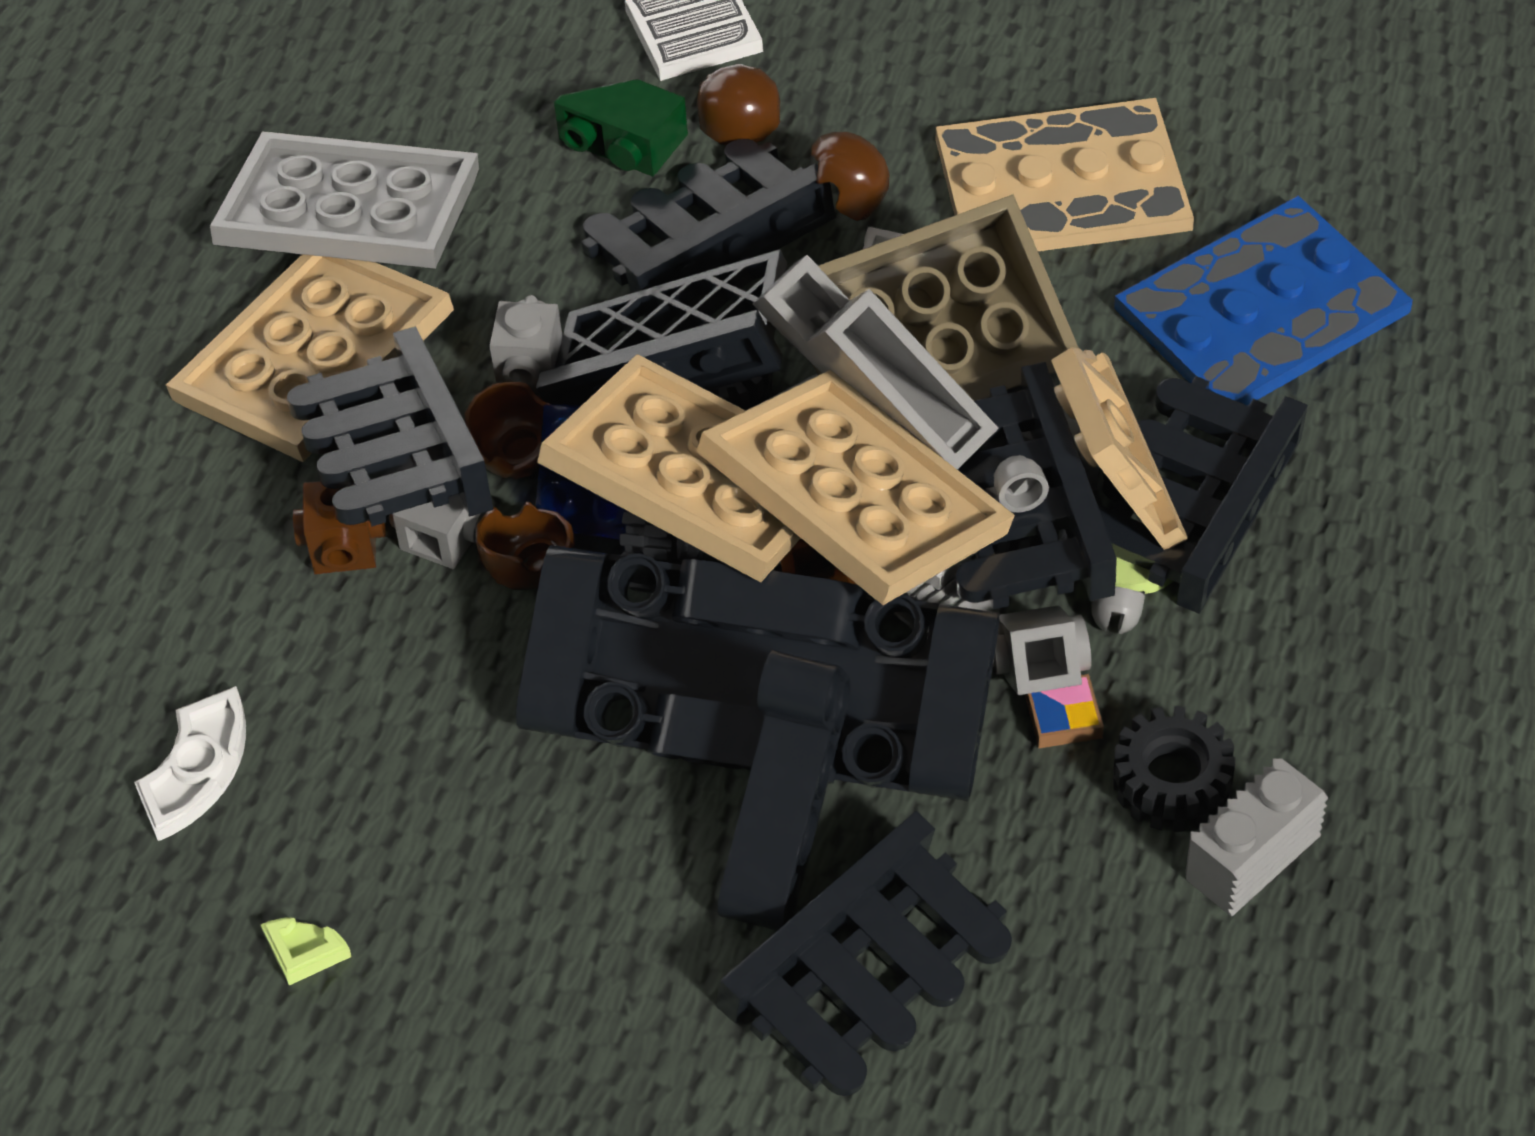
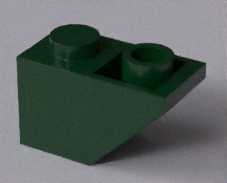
[554,79,688,177]

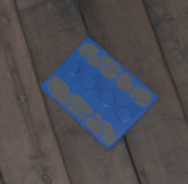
[1114,196,1413,405]

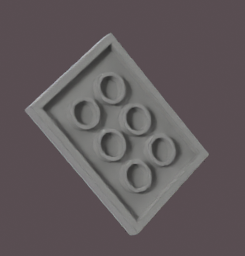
[210,131,479,269]

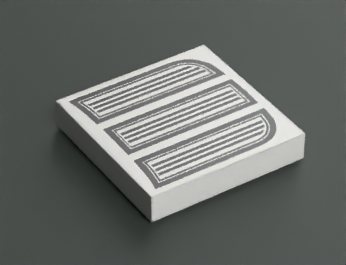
[625,0,763,81]

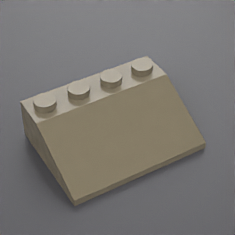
[811,194,1079,401]

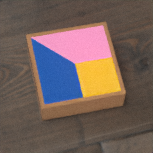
[1025,674,1103,749]

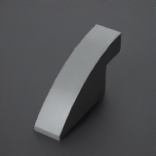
[753,255,999,470]

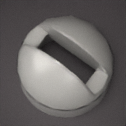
[994,455,1049,512]
[1091,586,1145,634]

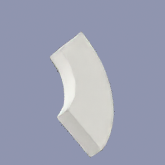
[134,686,246,841]

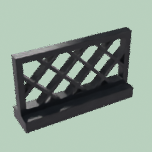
[536,250,787,425]

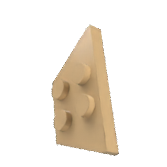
[1051,347,1188,550]

